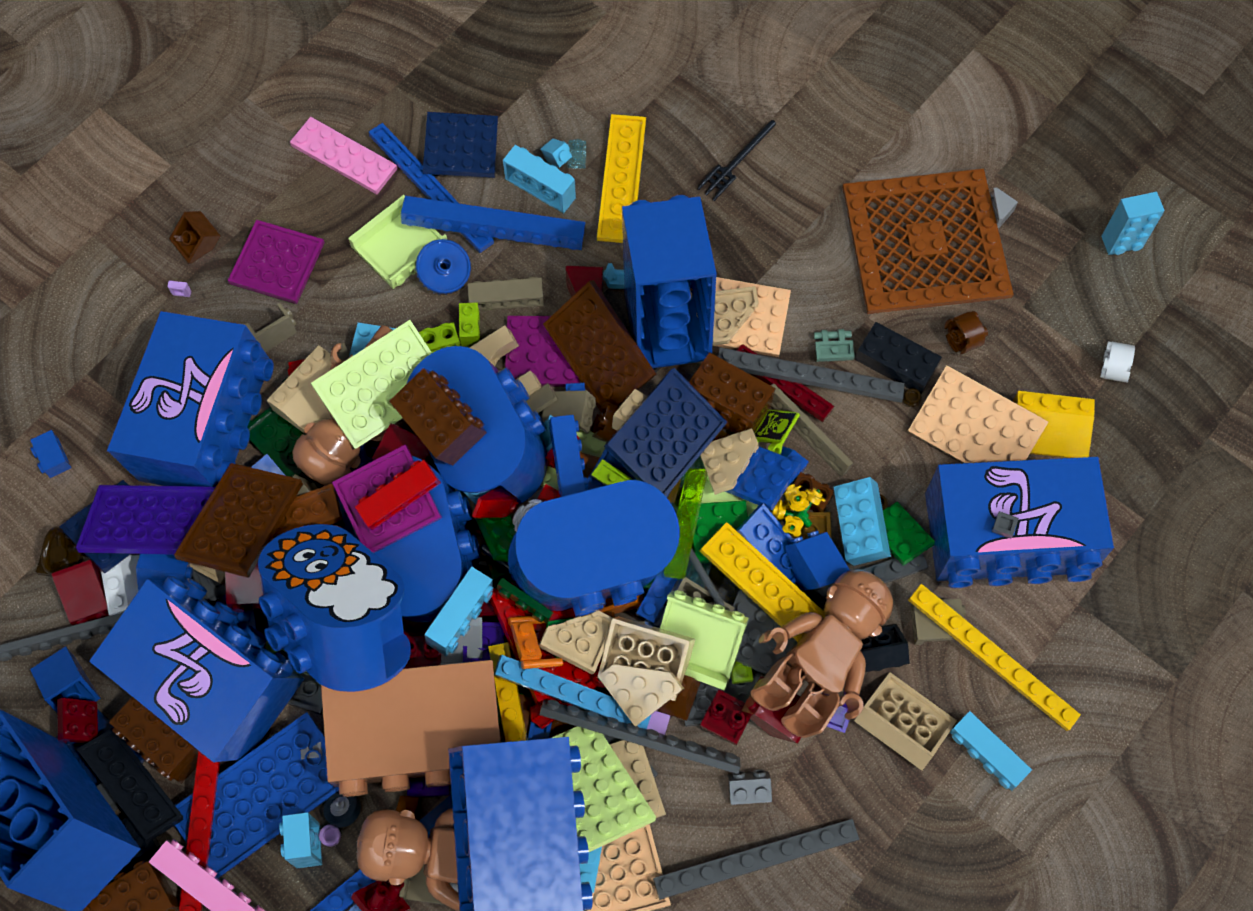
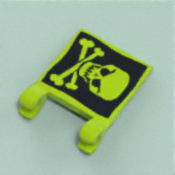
[754,409,800,454]

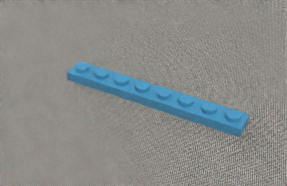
[494,655,651,730]

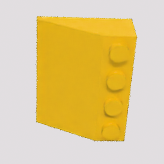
[1013,391,1095,458]

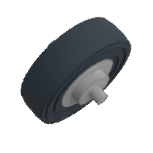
[323,791,361,828]

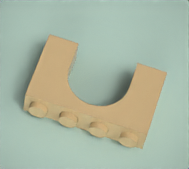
[470,326,542,396]

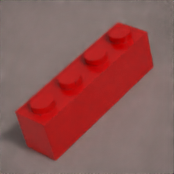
[355,460,441,530]

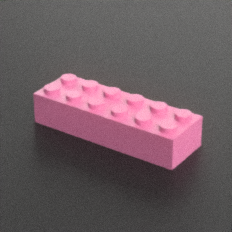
[149,839,266,911]

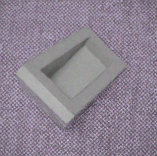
[990,188,1018,228]

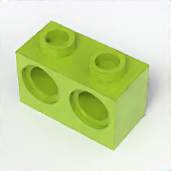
[459,303,480,347]
[419,322,460,353]

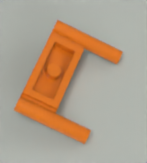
[508,616,563,669]

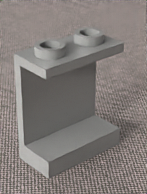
[441,617,482,665]

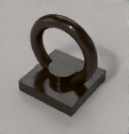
[36,526,84,577]

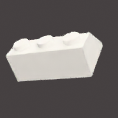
[101,555,140,616]

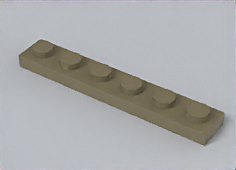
[771,384,853,477]

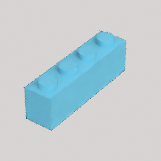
[950,711,1032,791]

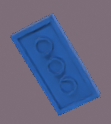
[736,504,796,583]

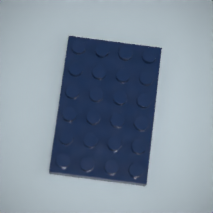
[604,368,727,496]

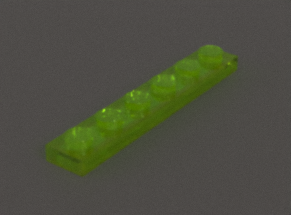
[664,468,708,579]

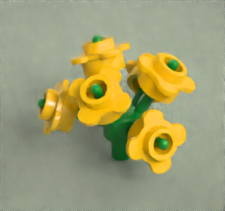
[769,484,825,537]

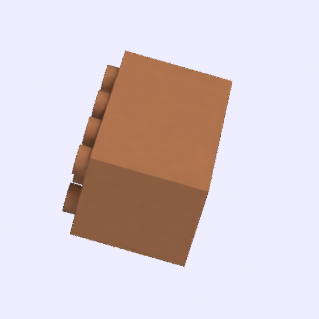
[321,660,500,797]

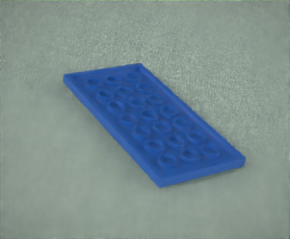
[175,712,339,879]

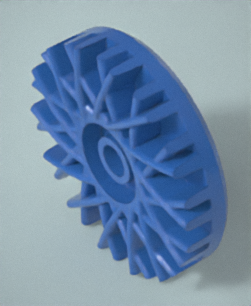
[415,239,471,295]

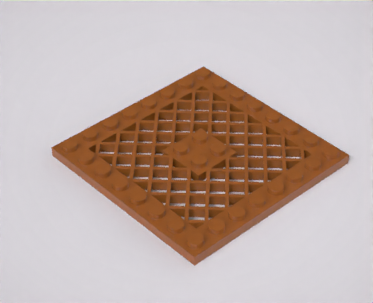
[842,169,1014,314]

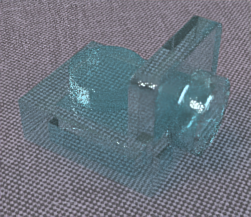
[567,139,587,169]

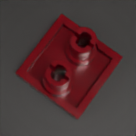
[403,631,441,669]
[700,690,750,746]
[57,698,98,743]
[351,880,411,911]

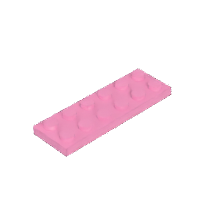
[290,117,398,194]

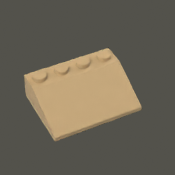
[267,345,333,433]
[597,616,695,701]
[854,672,957,770]

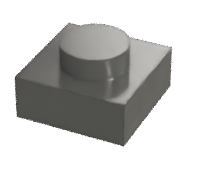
[992,511,1019,539]

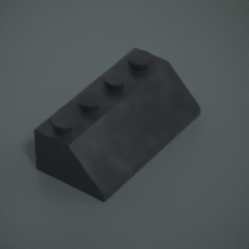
[860,624,910,672]

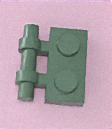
[814,329,855,362]

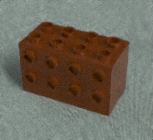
[689,352,776,434]
[389,368,487,466]
[109,697,198,784]
[82,860,180,911]

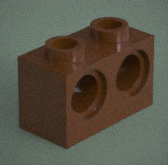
[794,472,834,512]

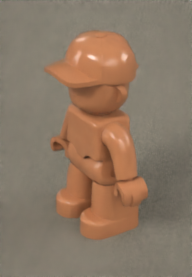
[292,325,409,486]
[751,569,893,738]
[356,808,460,911]

